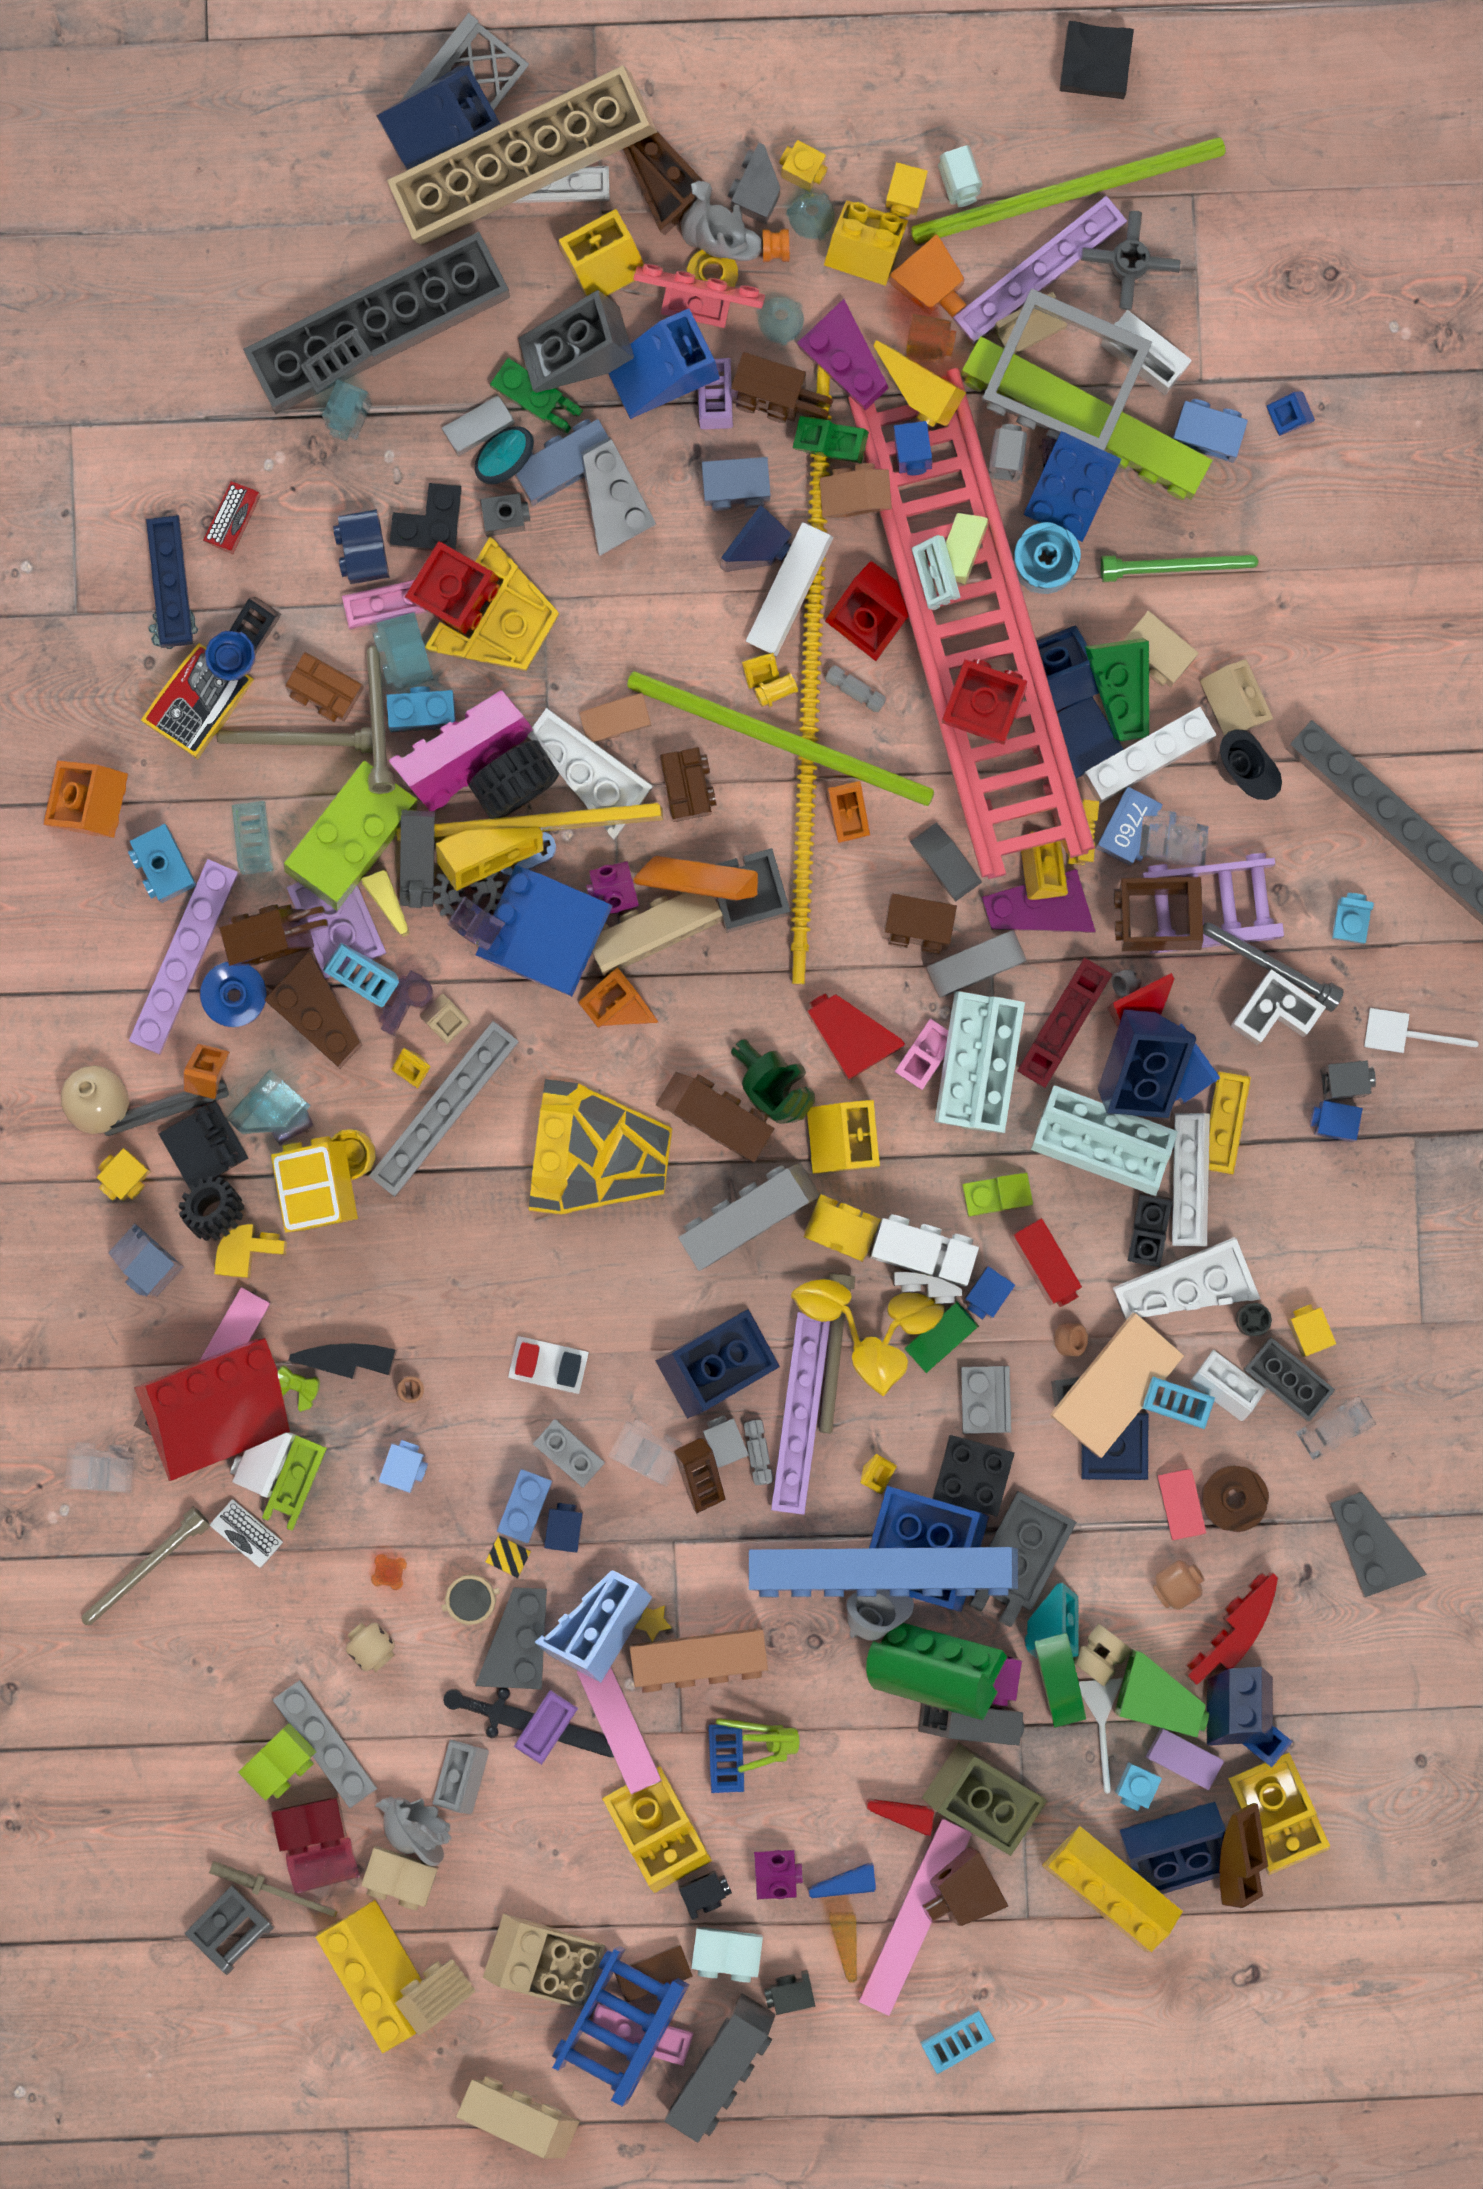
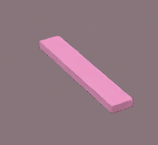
[859,1818,972,2016]

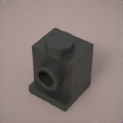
[764,1970,816,2015]

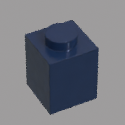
[544,1503,583,1553]

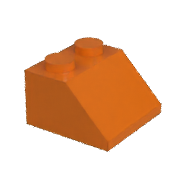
[43,761,128,838]

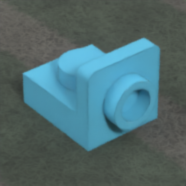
[1332,893,1374,944]

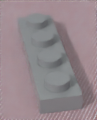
[272,1680,377,1808]

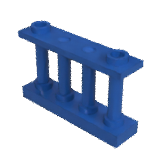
[552,1946,690,2107]

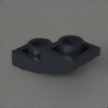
[1127,1192,1172,1267]

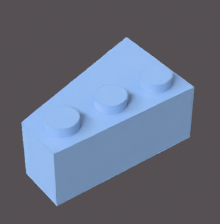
[535,1570,652,1683]

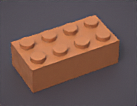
[630,1628,768,1693]

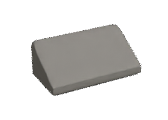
[442,395,515,457]
[433,1740,489,1814]

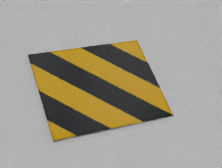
[485,1535,531,1578]

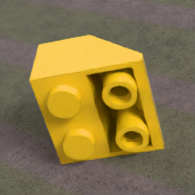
[824,200,908,286]
[558,209,644,297]
[807,1100,880,1174]

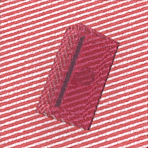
[286,1838,360,1894]

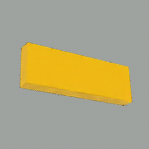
[1209,1071,1251,1175]

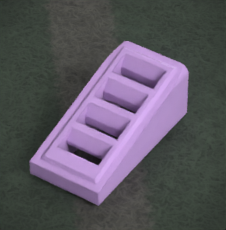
[698,358,733,429]

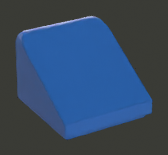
[1266,391,1315,436]

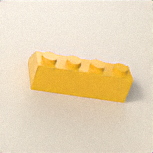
[1042,1825,1183,1952]
[315,1899,422,2054]

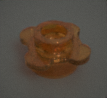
[371,1554,407,1590]

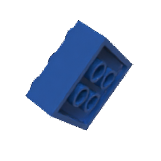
[476,865,612,997]
[869,1486,989,1612]

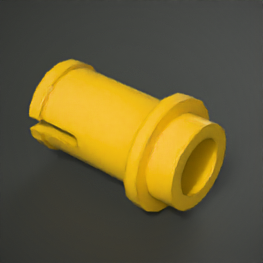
[754,672,798,707]

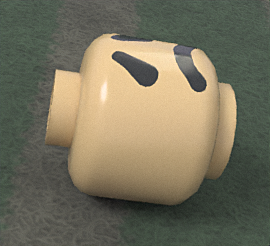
[346,1622,395,1673]

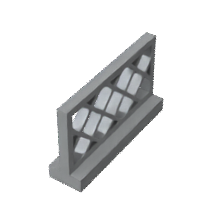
[400,13,529,111]

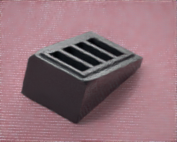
[229,597,282,655]

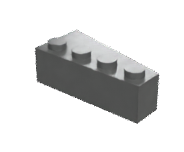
[664,1993,776,2143]

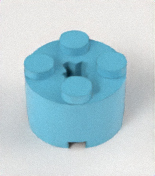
[1013,522,1081,594]

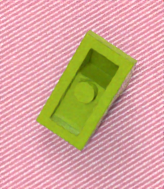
[962,1173,1033,1217]

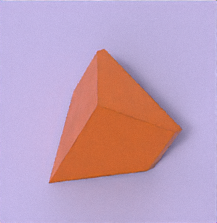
[578,968,659,1028]

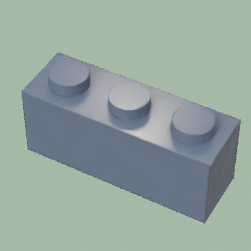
[514,419,608,506]

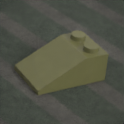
[922,1742,1048,1856]

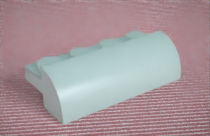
[934,991,1025,1133]
[1031,1085,1178,1196]

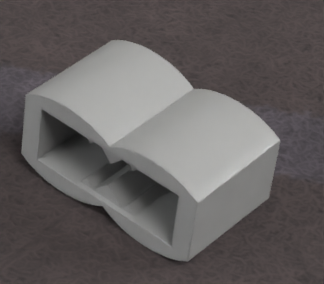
[988,424,1027,482]

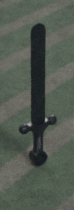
[443,1688,614,1758]

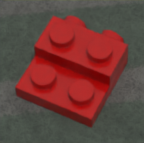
[405,541,499,634]
[942,659,1027,745]

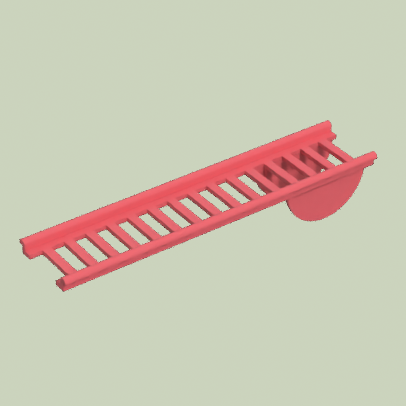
[848,368,1095,879]

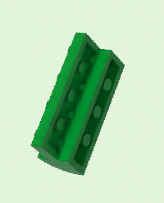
[866,1623,1007,1720]

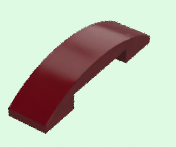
[1017,957,1113,1088]

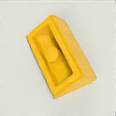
[1021,831,1068,900]

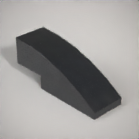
[288,1343,397,1379]

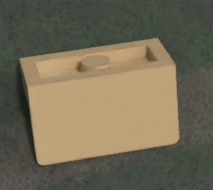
[994,292,1067,355]
[1200,659,1273,736]

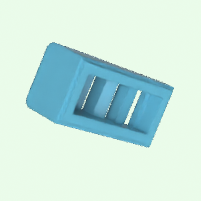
[323,943,399,1008]
[1142,1377,1215,1429]
[920,2010,995,2074]

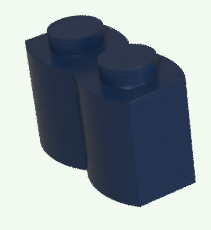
[333,509,390,584]

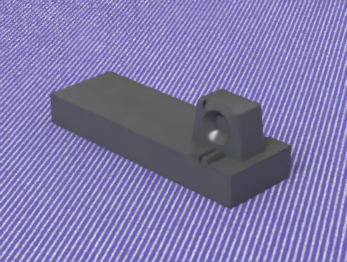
[400,810,435,908]

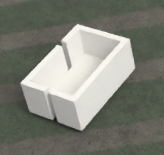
[869,1214,979,1287]

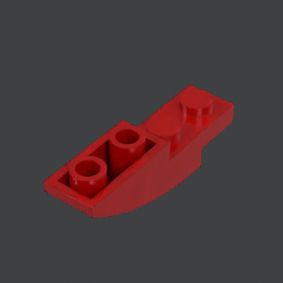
[1185,1572,1278,1685]

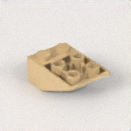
[483,1914,605,2009]

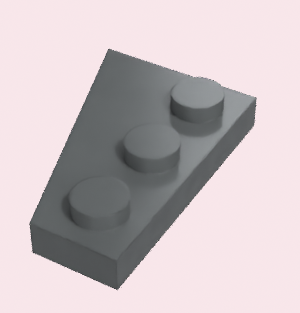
[1329,1492,1427,1597]

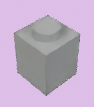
[703,1415,749,1468]

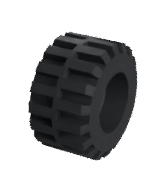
[468,740,560,819]

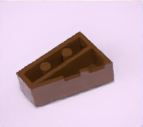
[623,129,704,235]

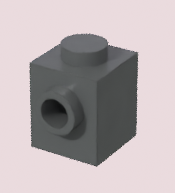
[481,493,531,537]

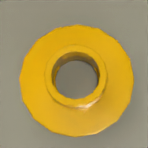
[687,250,738,287]

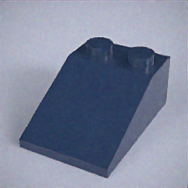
[655,1309,780,1419]

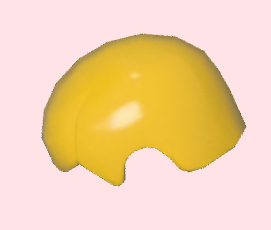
[331,1129,376,1180]

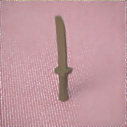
[209,1861,338,1917]

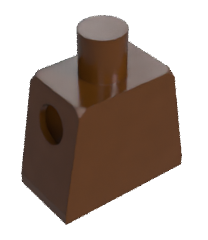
[922,1846,1008,1926]

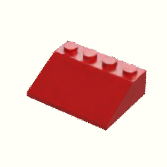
[134,1338,290,1481]

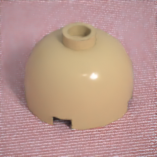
[61,1065,129,1134]

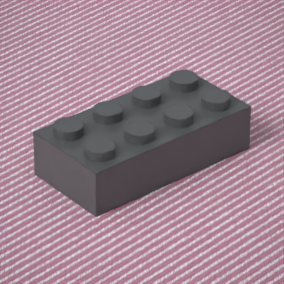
[1243,1337,1335,1422]

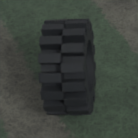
[179,1176,244,1241]

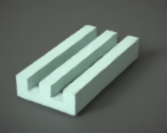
[911,535,961,610]

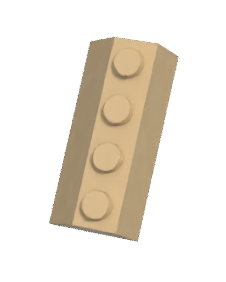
[592,892,723,978]

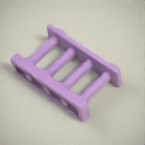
[1141,853,1284,954]

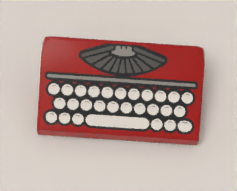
[203,481,261,555]

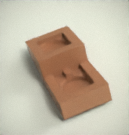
[579,693,651,743]

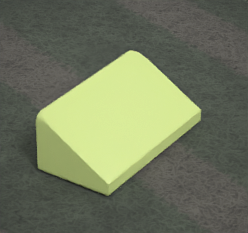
[946,513,988,585]

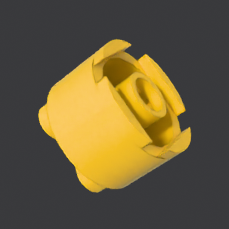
[803,1194,881,1262]

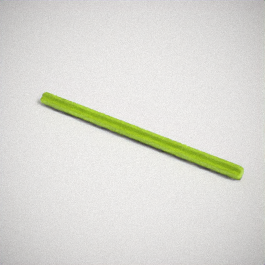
[911,137,1226,244]
[627,671,934,806]

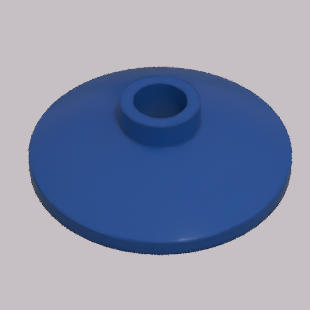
[200,962,267,1027]

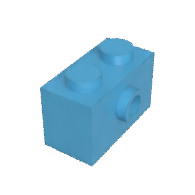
[387,687,456,733]
[128,824,196,903]

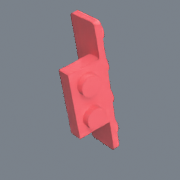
[633,264,765,328]

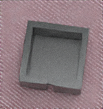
[714,848,791,933]

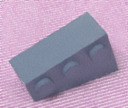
[109,1223,184,1297]

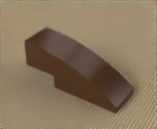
[1219,1803,1268,1908]

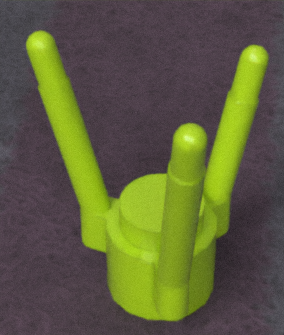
[716,1718,800,1773]

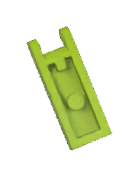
[262,1435,327,1531]

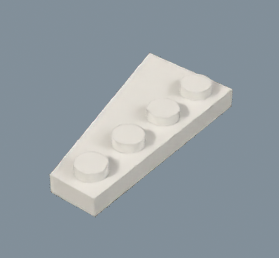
[527,708,654,840]
[1113,1237,1260,1320]

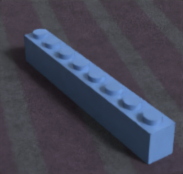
[749,1547,1018,1598]

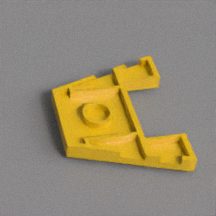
[425,537,560,672]

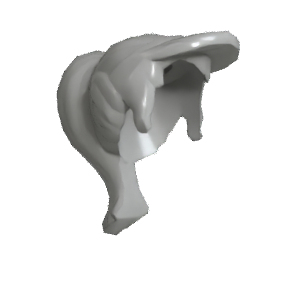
[681,181,762,261]

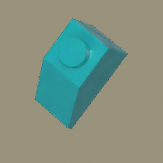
[1025,1583,1079,1659]

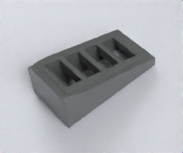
[300,328,374,394]

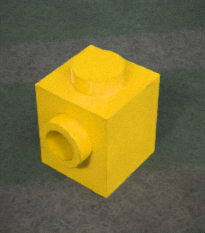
[779,140,829,192]
[96,1148,151,1201]

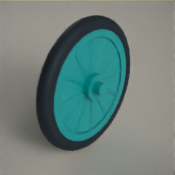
[474,426,534,484]

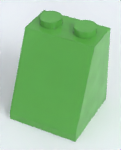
[1114,1649,1209,1737]

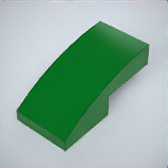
[792,416,869,464]
[904,1301,979,1373]

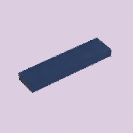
[146,515,194,648]

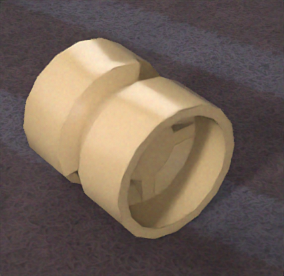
[1073,1623,1132,1687]

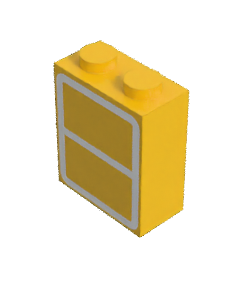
[271,1136,358,1233]

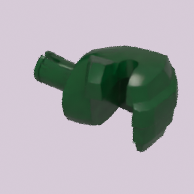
[731,1039,815,1124]

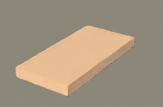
[1050,1313,1184,1458]

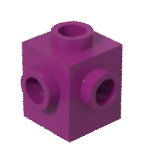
[586,861,639,913]
[754,1850,803,1900]

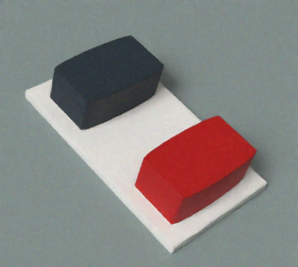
[508,1336,589,1394]

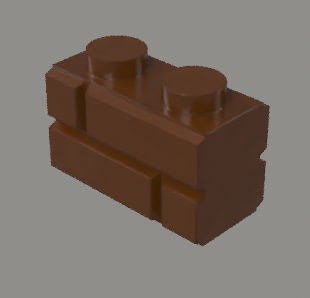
[660,747,717,822]

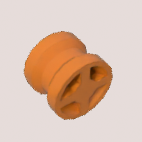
[762,229,790,262]

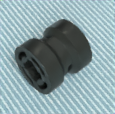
[1235,1303,1272,1337]

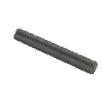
[104,1080,229,1136]

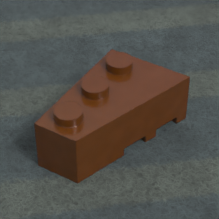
[264,951,362,1069]
[656,1072,775,1163]

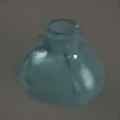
[786,192,835,240]
[756,296,804,346]

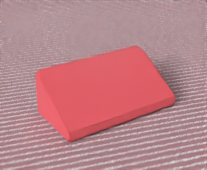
[1157,1468,1206,1541]

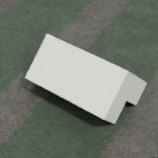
[1101,310,1192,396]

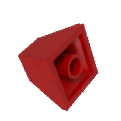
[825,561,909,661]
[1107,973,1175,1028]

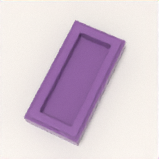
[514,1690,578,1765]

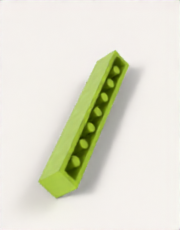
[961,336,1213,500]

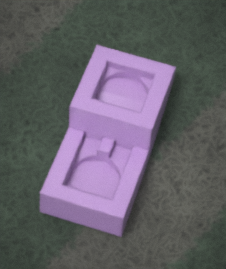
[1146,1728,1224,1790]

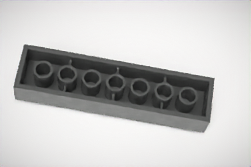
[243,232,510,415]

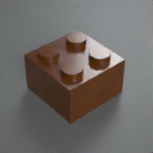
[882,893,957,954]

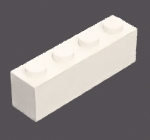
[1083,707,1216,804]

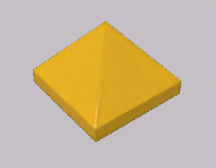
[742,653,780,689]
[391,1048,431,1088]
[860,1454,897,1495]

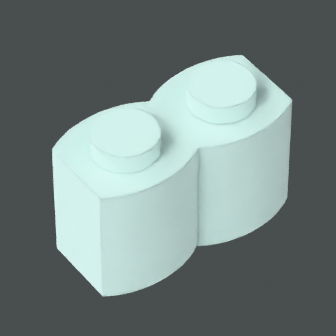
[938,145,983,207]
[691,1927,763,1982]

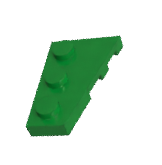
[1084,638,1149,741]

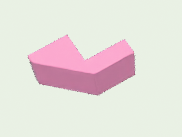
[895,1019,948,1090]

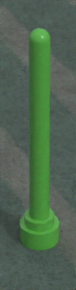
[1100,555,1259,582]

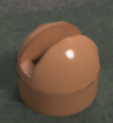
[396,1376,424,1403]

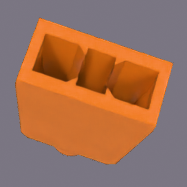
[888,234,967,319]

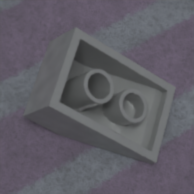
[518,290,634,393]

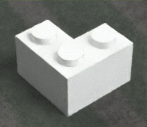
[1230,969,1326,1045]

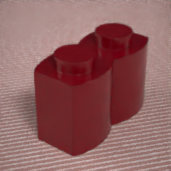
[271,1796,347,1856]

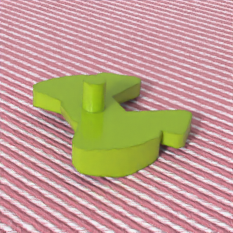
[278,1366,320,1412]

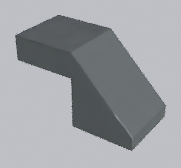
[910,822,982,902]

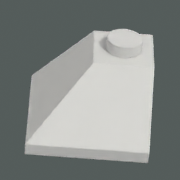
[230,1433,296,1498]

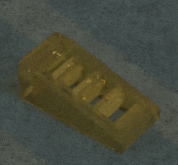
[829,1912,857,1983]

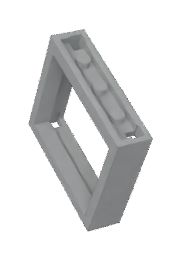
[982,288,1152,451]

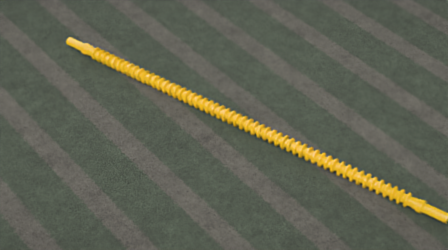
[791,365,832,985]

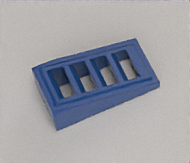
[709,1724,745,1793]
[808,1862,876,1898]

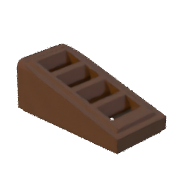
[674,1438,726,1514]

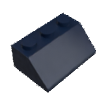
[1097,1010,1196,1118]
[1119,1801,1226,1894]

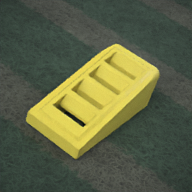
[361,870,410,937]

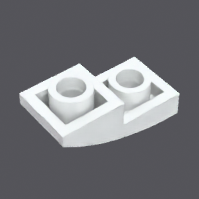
[893,1272,962,1304]

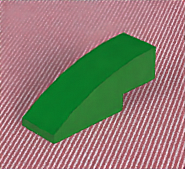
[1034,1633,1086,1728]

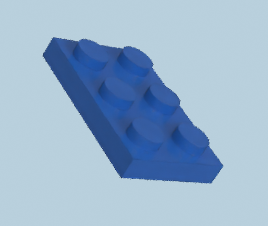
[1023,431,1121,542]

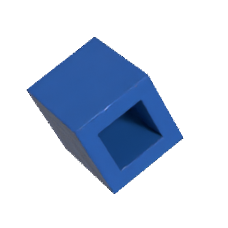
[894,421,932,476]
[1310,1101,1363,1142]
[964,1266,1015,1320]

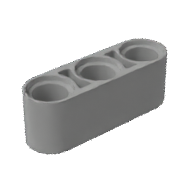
[926,930,1027,998]

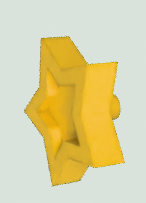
[634,1605,672,1642]

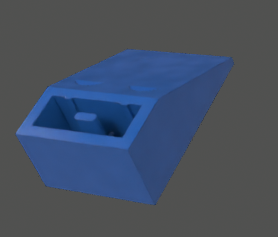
[608,308,720,419]

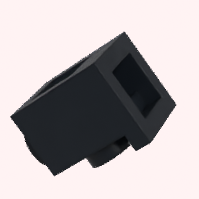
[679,1870,732,1920]

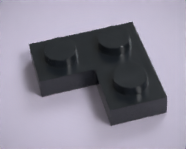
[390,483,462,551]

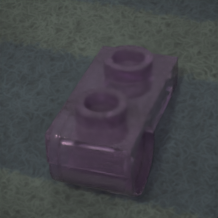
[379,970,434,1037]

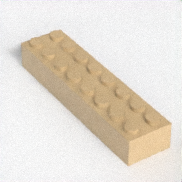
[387,65,657,246]

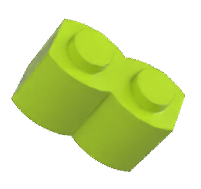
[238,1723,317,1801]

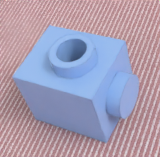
[378,1440,428,1493]

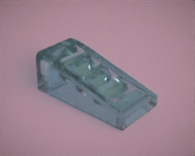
[232,801,274,875]

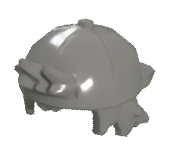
[376,1797,451,1866]

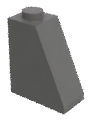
[918,1703,1024,1746]

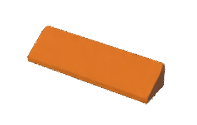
[633,856,758,900]

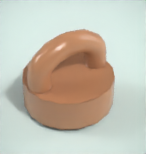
[1054,1323,1088,1357]

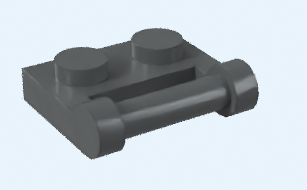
[184,1884,275,1975]

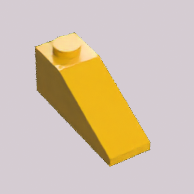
[873,340,966,427]
[436,827,543,891]

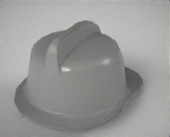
[846,1590,914,1641]

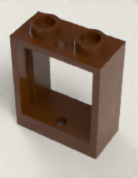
[1114,877,1204,951]

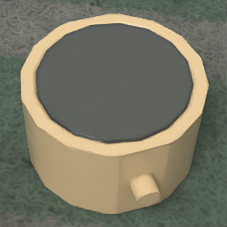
[441,1574,500,1625]

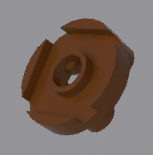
[1202,1465,1269,1532]

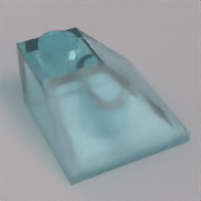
[226,1069,311,1134]

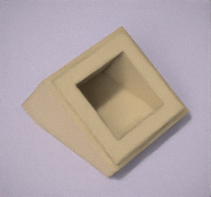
[420,994,471,1045]

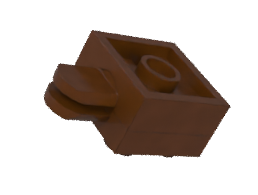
[731,352,833,423]
[219,904,329,966]

